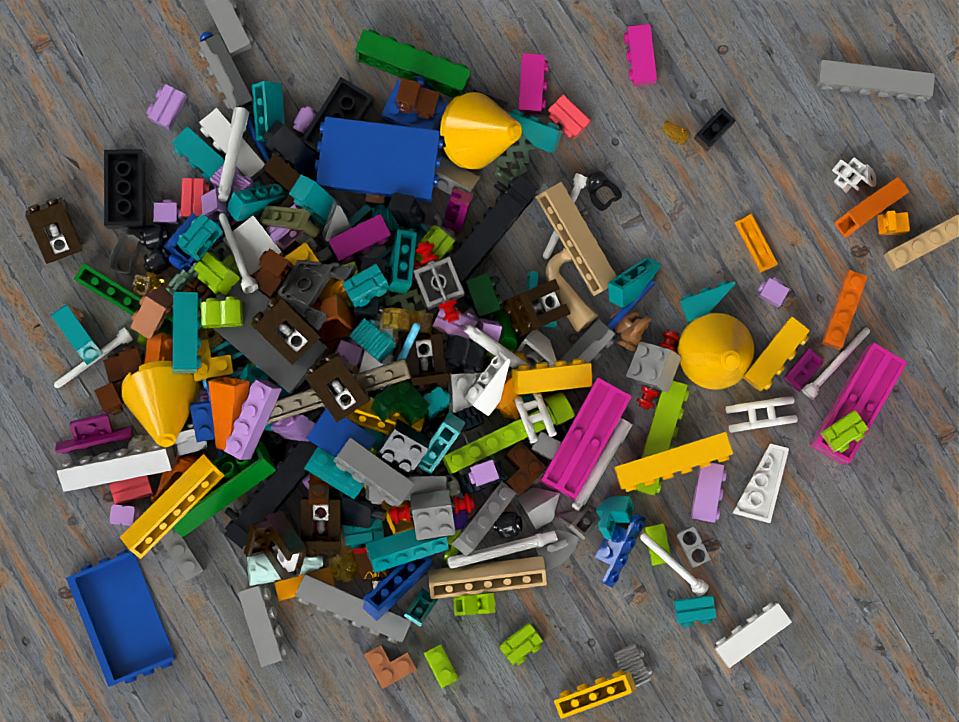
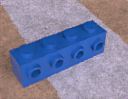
[363,556,432,621]

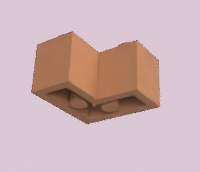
[130,285,173,339]
[364,644,417,689]

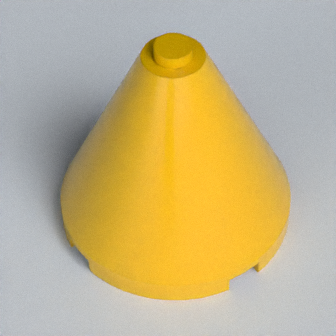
[440,92,522,169]
[677,313,754,390]
[121,361,200,447]

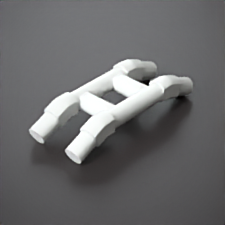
[514,392,556,443]
[726,396,798,433]

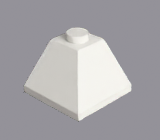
[515,330,556,367]

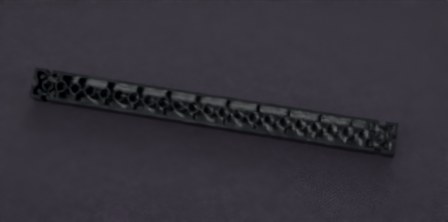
[224,175,538,549]

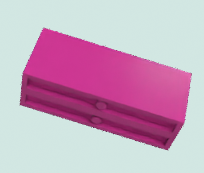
[809,343,907,465]
[540,378,632,501]

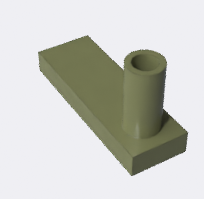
[259,205,319,237]

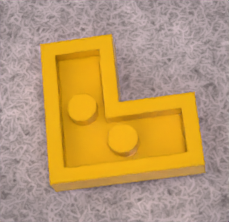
[194,339,234,382]

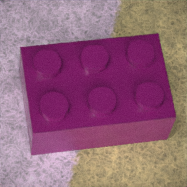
[328,214,392,264]

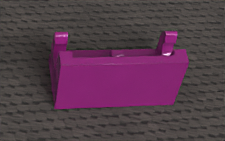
[443,188,473,234]
[783,348,823,392]

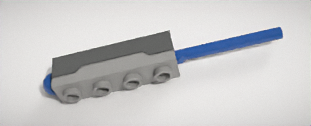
[198,32,271,164]
[549,280,655,393]
[96,421,211,457]

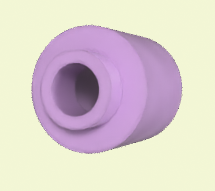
[292,106,316,135]

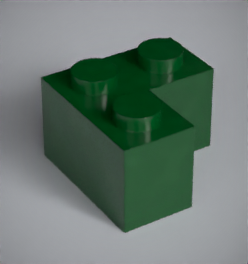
[466,273,503,319]
[371,380,430,426]

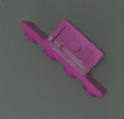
[55,413,132,454]

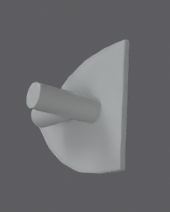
[531,530,579,571]

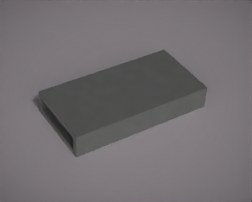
[213,274,330,394]

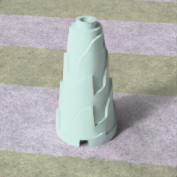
[247,553,323,586]

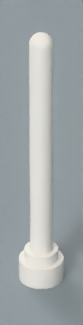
[543,173,587,260]
[218,213,258,294]
[54,327,134,388]
[802,327,870,400]
[640,533,709,596]

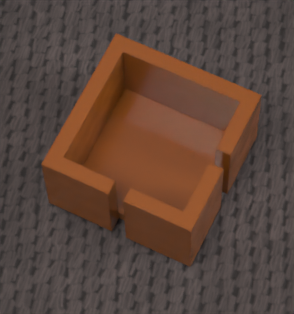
[308,295,357,344]

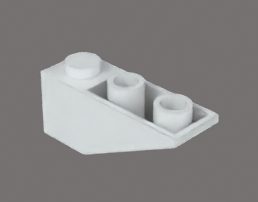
[465,352,510,416]

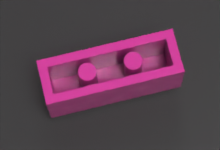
[624,24,657,86]
[518,53,548,115]

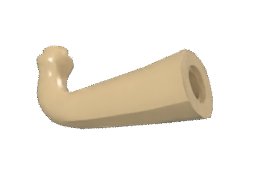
[546,248,598,333]

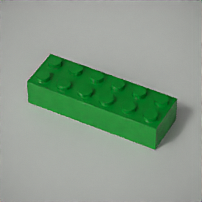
[355,29,471,98]
[172,440,276,537]

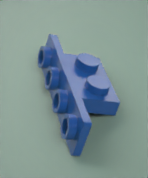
[190,379,223,456]
[595,513,646,588]

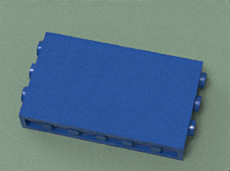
[315,117,444,202]
[66,549,176,687]

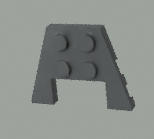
[277,261,357,331]

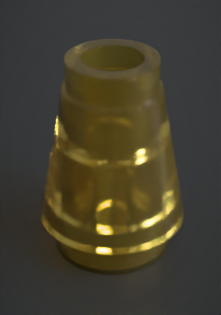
[661,121,690,146]

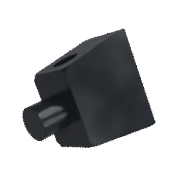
[341,490,387,528]

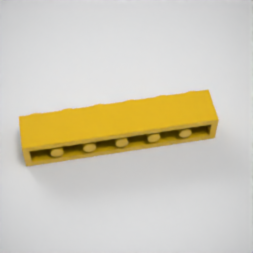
[614,432,733,492]
[119,454,225,559]

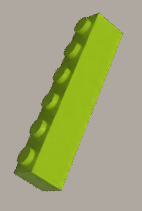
[634,381,690,496]
[442,406,556,475]

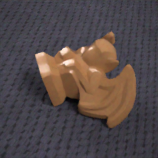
[610,310,652,353]

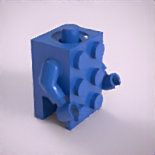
[381,76,448,131]
[163,213,224,272]

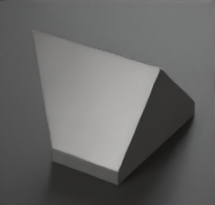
[322,199,352,241]
[516,487,560,530]
[554,505,600,540]

